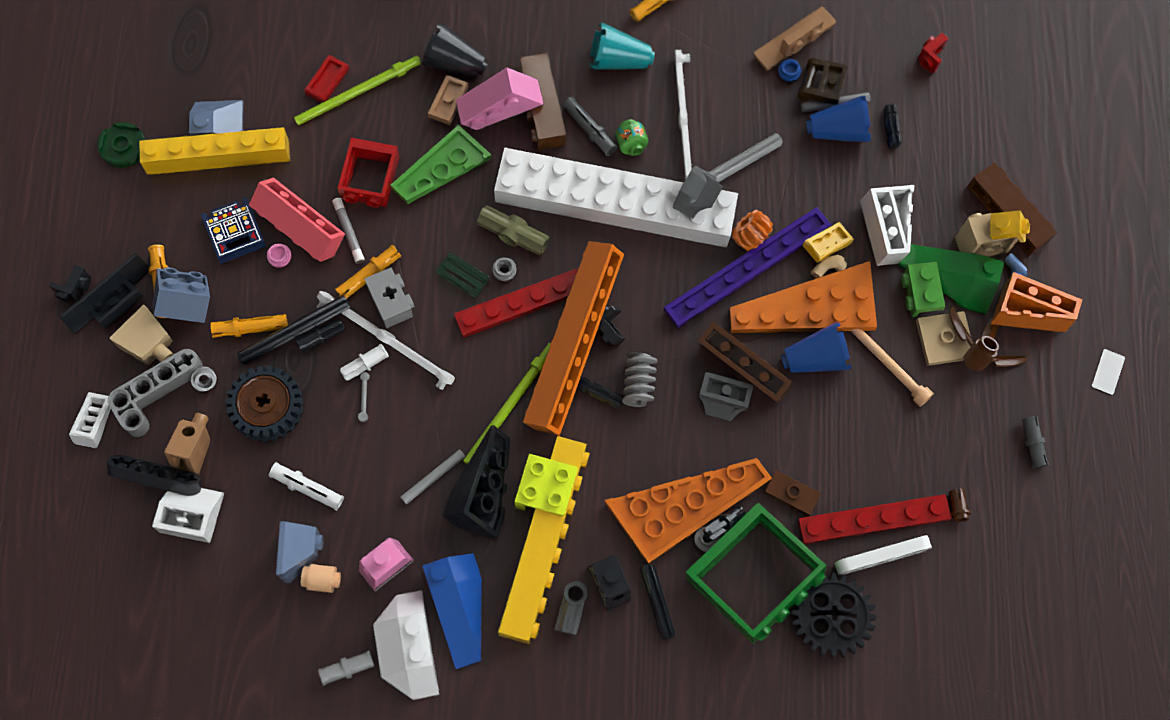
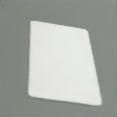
[1092,349,1125,395]

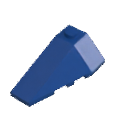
[423,554,482,670]

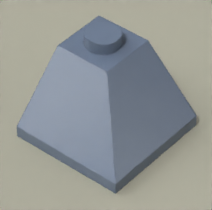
[189,100,243,136]
[276,522,323,583]

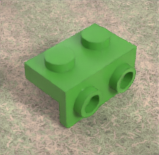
[901,262,945,317]

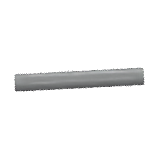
[801,92,870,113]
[400,449,465,505]

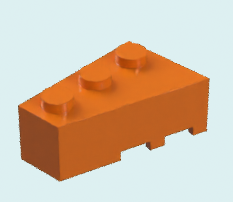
[991,272,1082,332]

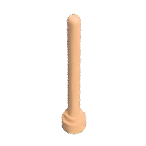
[851,329,934,407]

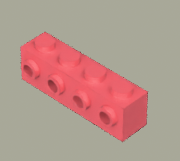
[249,178,345,262]

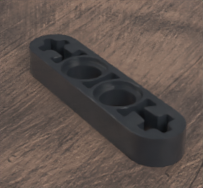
[107,455,201,496]

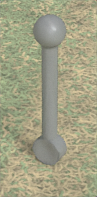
[358,372,370,423]

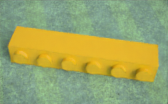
[139,127,290,175]

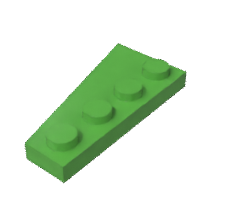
[390,125,492,204]

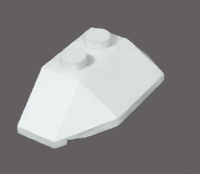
[373,590,439,700]

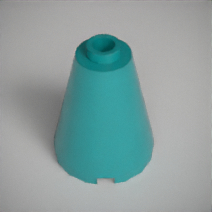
[589,23,655,70]

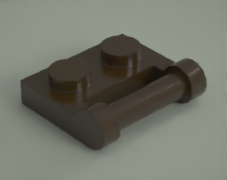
[797,58,849,105]

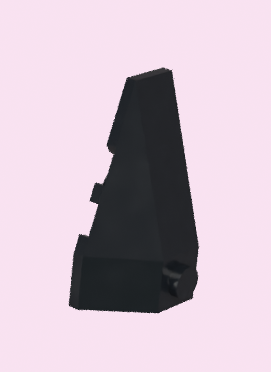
[442,425,510,538]

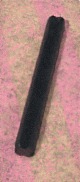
[237,296,350,364]

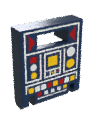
[201,197,266,264]

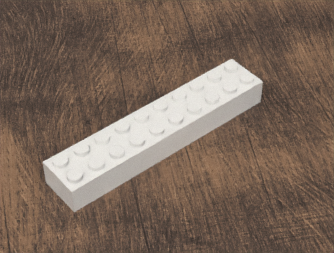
[494,148,738,248]

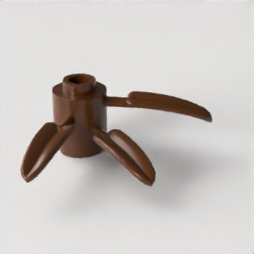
[949,306,1027,372]

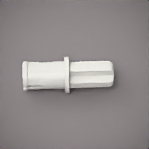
[340,344,389,381]

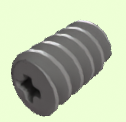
[622,352,657,407]

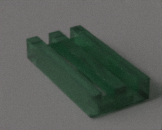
[436,252,490,298]

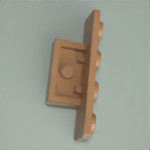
[754,7,836,70]

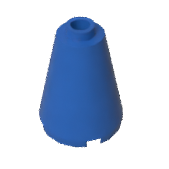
[806,95,871,143]
[781,322,852,373]

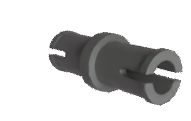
[1022,416,1049,468]

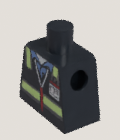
[588,555,631,611]

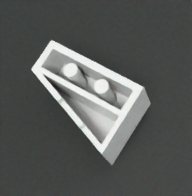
[860,185,914,266]

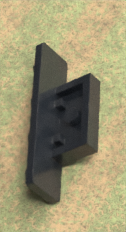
[60,253,149,333]

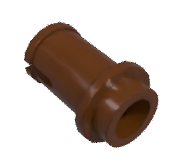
[948,488,971,522]

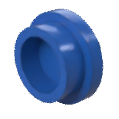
[778,59,801,82]

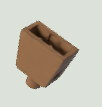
[164,413,210,474]

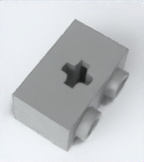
[364,267,415,329]

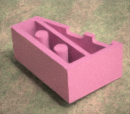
[456,67,543,130]

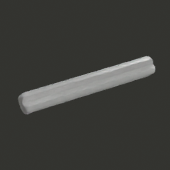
[708,134,783,182]

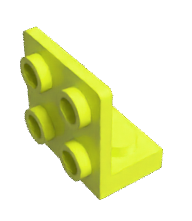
[515,454,578,516]

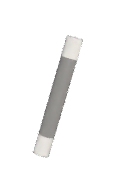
[332,198,365,264]

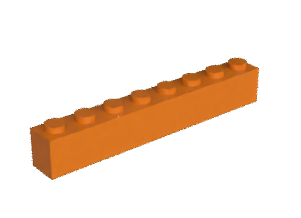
[523,241,624,436]

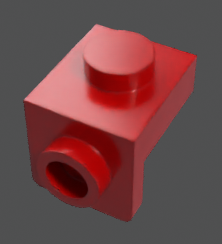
[917,33,949,74]

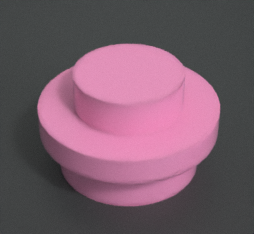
[267,244,292,267]

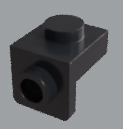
[49,265,91,302]
[599,306,625,345]

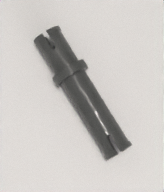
[562,97,618,156]

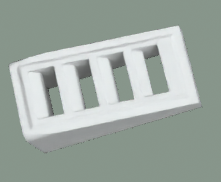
[69,392,111,448]

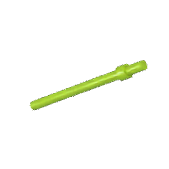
[294,55,421,126]
[463,343,551,464]

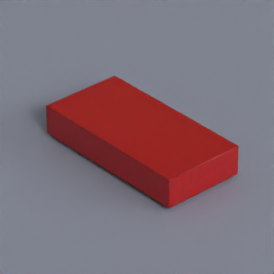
[304,55,349,103]

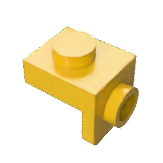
[990,211,1030,242]

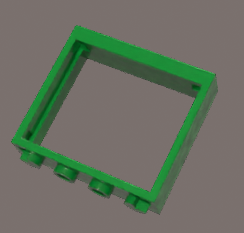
[686,503,827,644]

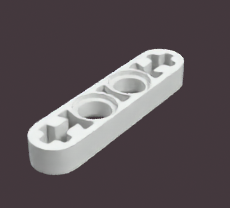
[834,535,932,576]

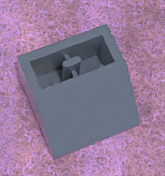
[153,267,210,323]

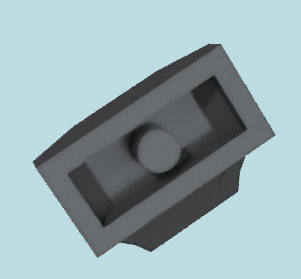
[672,166,723,219]
[699,372,754,421]

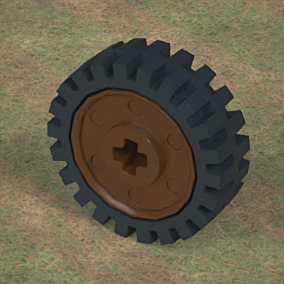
[226,366,304,442]

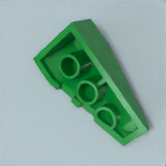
[898,244,1004,315]

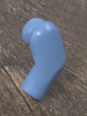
[1003,253,1027,277]

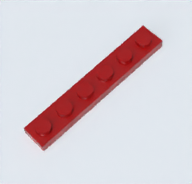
[454,268,579,338]
[797,494,952,545]

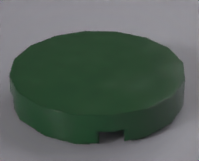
[97,122,146,168]

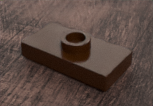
[764,470,821,516]

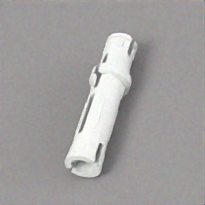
[269,462,344,511]

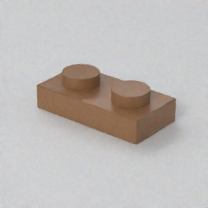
[428,75,468,125]

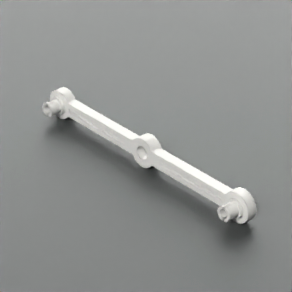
[674,50,691,180]
[316,291,455,390]

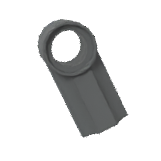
[554,581,587,636]

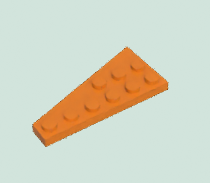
[729,261,877,333]
[604,458,772,564]

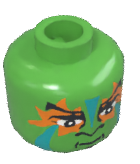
[615,119,649,156]

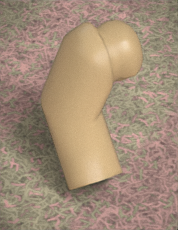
[811,255,847,279]

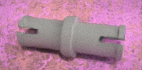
[318,651,374,686]

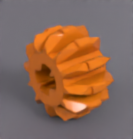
[732,210,773,251]

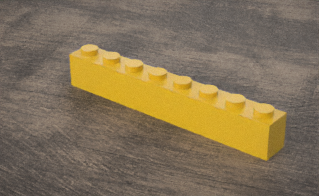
[499,436,590,644]

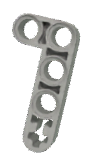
[108,349,203,437]

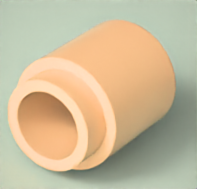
[301,564,341,593]

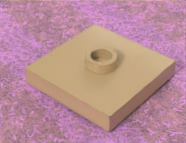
[916,311,972,366]

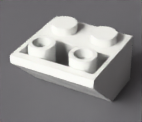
[152,488,224,543]

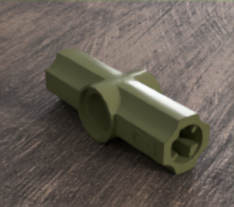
[477,205,550,256]

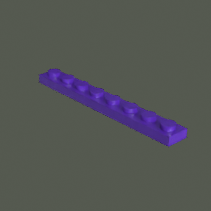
[663,207,831,329]

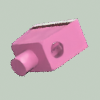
[359,538,414,591]

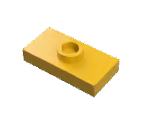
[803,222,854,263]

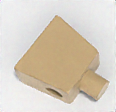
[110,304,174,365]

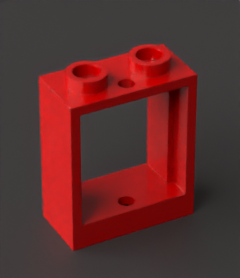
[337,138,400,208]

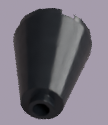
[421,22,488,78]

